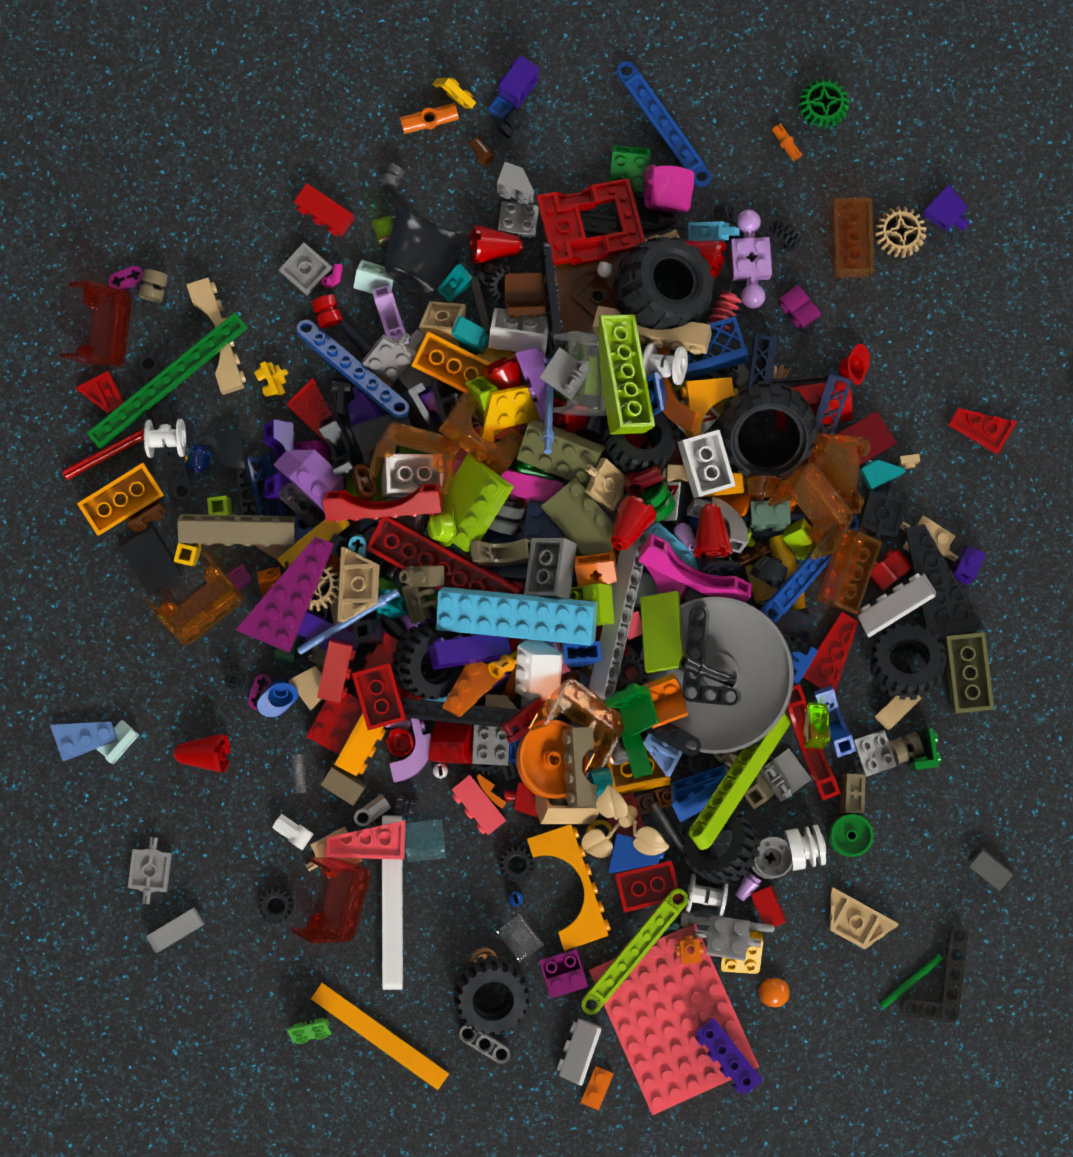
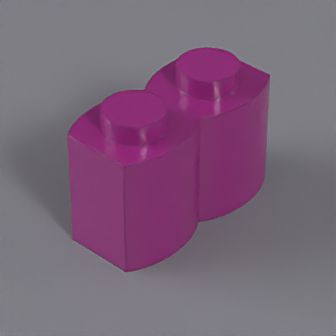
[779,285,821,330]

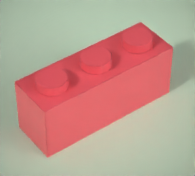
[451,775,506,835]

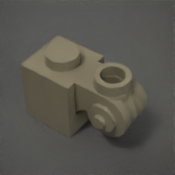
[399,565,444,587]

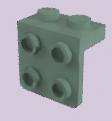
[748,500,791,532]

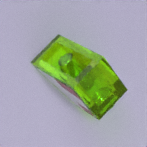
[371,215,395,244]
[803,702,831,749]

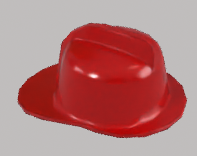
[839,344,870,385]

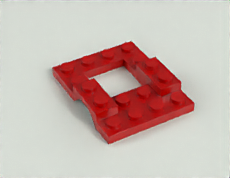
[536,178,645,266]

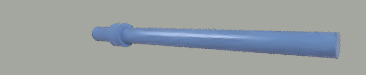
[542,359,554,454]
[297,588,400,654]

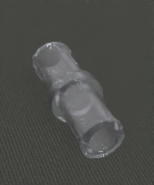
[291,754,308,794]

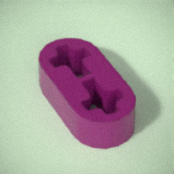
[108,266,143,291]
[248,674,272,710]

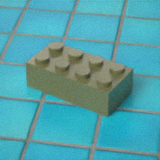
[517,419,605,487]
[943,632,994,714]

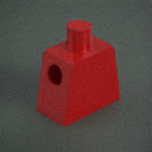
[504,783,538,817]

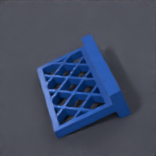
[670,316,749,381]

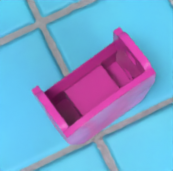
[643,165,694,213]

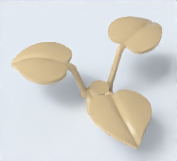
[581,785,669,858]

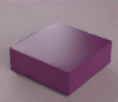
[227,564,254,590]

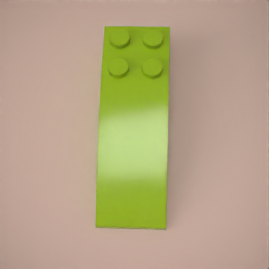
[599,315,655,435]

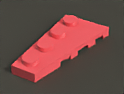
[326,820,406,860]

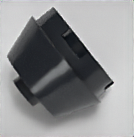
[749,555,788,589]

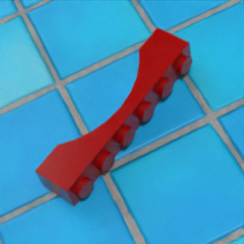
[322,483,444,522]
[786,684,841,801]

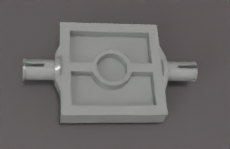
[362,332,415,382]
[128,837,172,904]
[694,915,762,961]

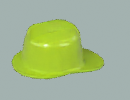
[427,501,456,547]

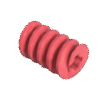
[706,290,742,331]

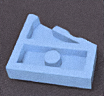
[643,734,682,777]

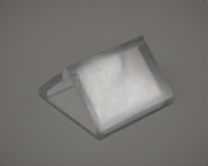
[496,913,544,962]

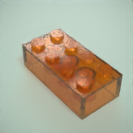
[831,198,874,278]
[817,527,882,615]

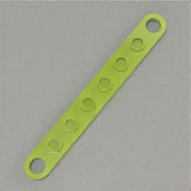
[581,888,688,1015]

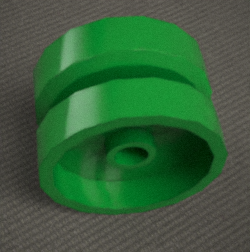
[626,481,675,524]
[828,814,874,857]

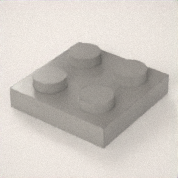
[279,243,333,296]

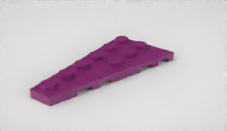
[236,536,334,652]

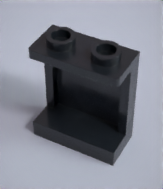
[394,383,442,435]
[692,524,741,576]

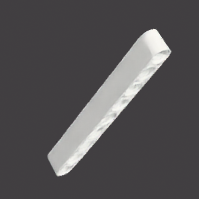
[382,815,403,990]

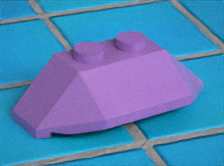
[273,450,343,513]

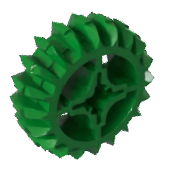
[798,77,850,129]

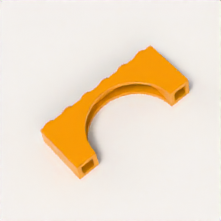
[680,377,744,498]
[527,824,611,951]

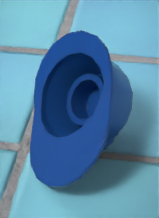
[257,678,298,717]

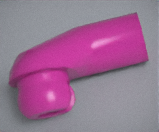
[321,264,343,288]

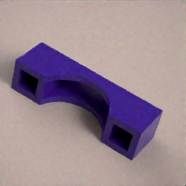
[264,419,296,501]

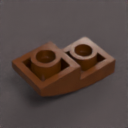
[635,785,672,815]

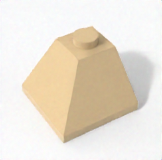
[419,301,466,347]

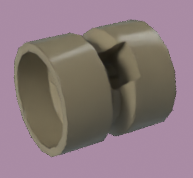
[138,269,168,302]
[890,731,924,764]

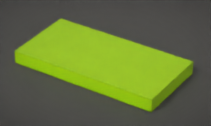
[640,591,684,673]

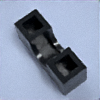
[353,588,383,647]

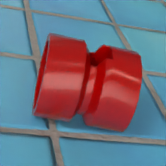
[311,294,343,329]

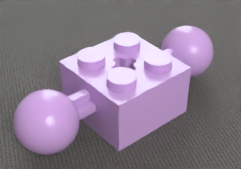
[730,210,772,308]

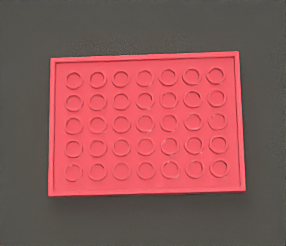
[589,924,759,1115]

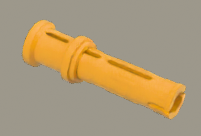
[488,650,517,679]

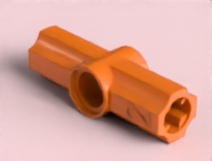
[400,103,459,134]

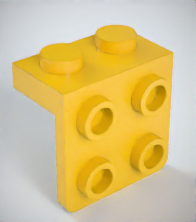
[721,930,763,974]

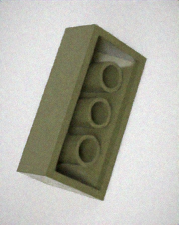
[541,477,614,556]

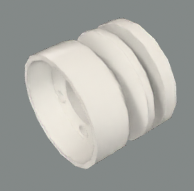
[784,825,826,871]

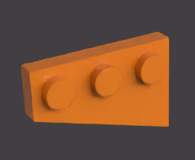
[442,662,505,717]

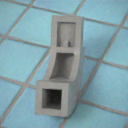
[687,497,748,553]

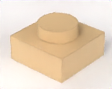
[897,454,920,469]

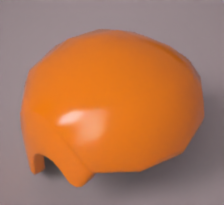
[758,978,790,1007]

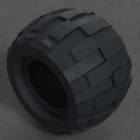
[613,236,714,330]
[717,380,817,479]

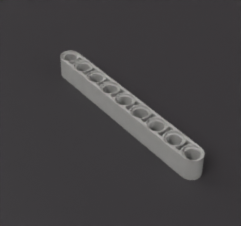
[589,532,649,700]

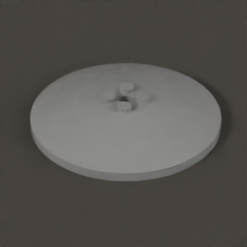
[640,597,794,754]

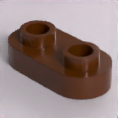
[351,464,377,500]

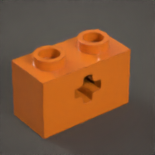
[574,552,617,586]

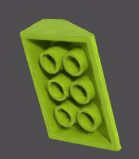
[429,453,514,552]

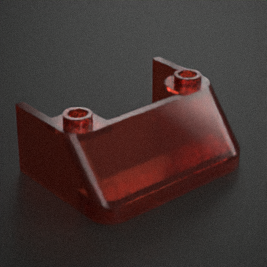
[60,280,132,366]
[291,857,371,943]

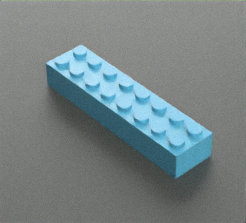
[436,587,598,646]

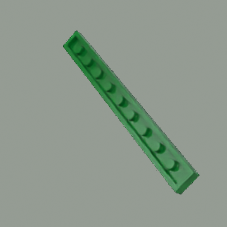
[87,313,248,449]

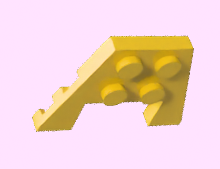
[476,385,541,453]

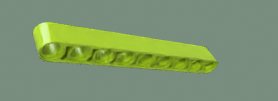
[689,713,791,850]

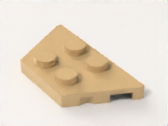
[337,547,380,622]
[830,887,899,949]

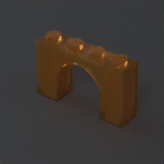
[438,393,524,476]

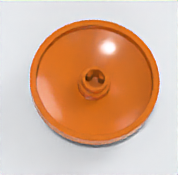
[516,720,589,799]

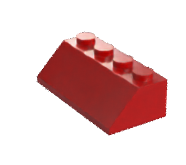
[774,381,853,431]

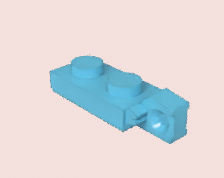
[688,221,740,241]

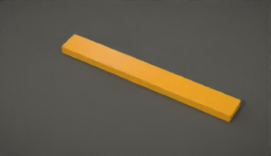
[311,982,449,1090]

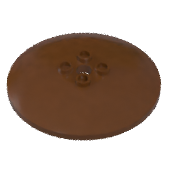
[542,251,629,348]

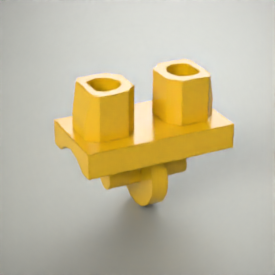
[254,361,288,397]

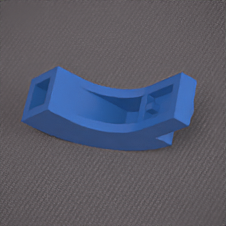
[814,686,856,757]

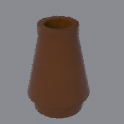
[470,137,495,166]

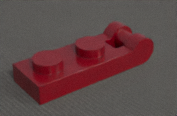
[500,697,549,743]

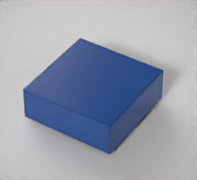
[487,95,514,121]

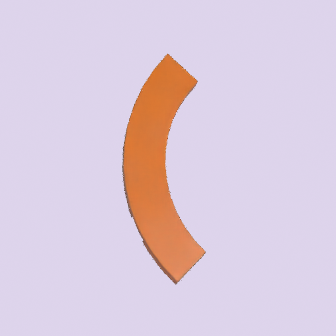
[656,347,700,432]

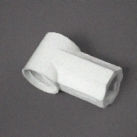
[272,814,313,850]

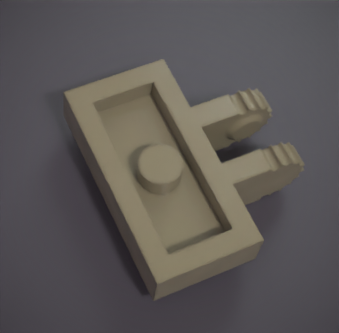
[402,585,438,624]

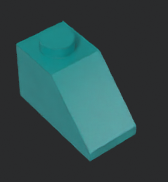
[451,316,489,354]
[859,460,906,491]

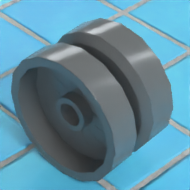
[489,498,525,535]

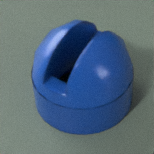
[508,891,524,907]

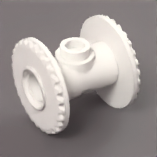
[643,343,688,385]
[144,419,186,458]
[686,874,728,917]

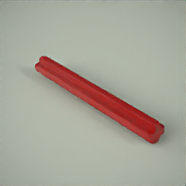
[62,427,144,480]

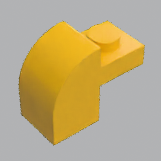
[174,543,202,566]

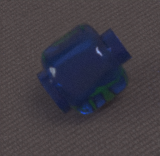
[185,444,210,473]

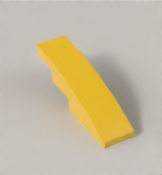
[277,519,350,569]

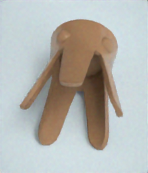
[772,364,791,379]

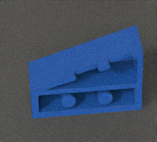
[671,765,728,822]

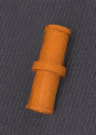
[772,123,802,161]

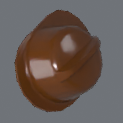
[745,475,782,501]

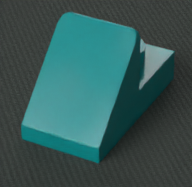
[437,264,473,303]

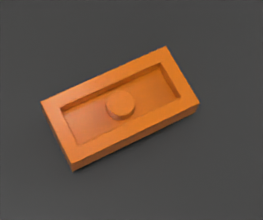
[581,1065,614,1110]

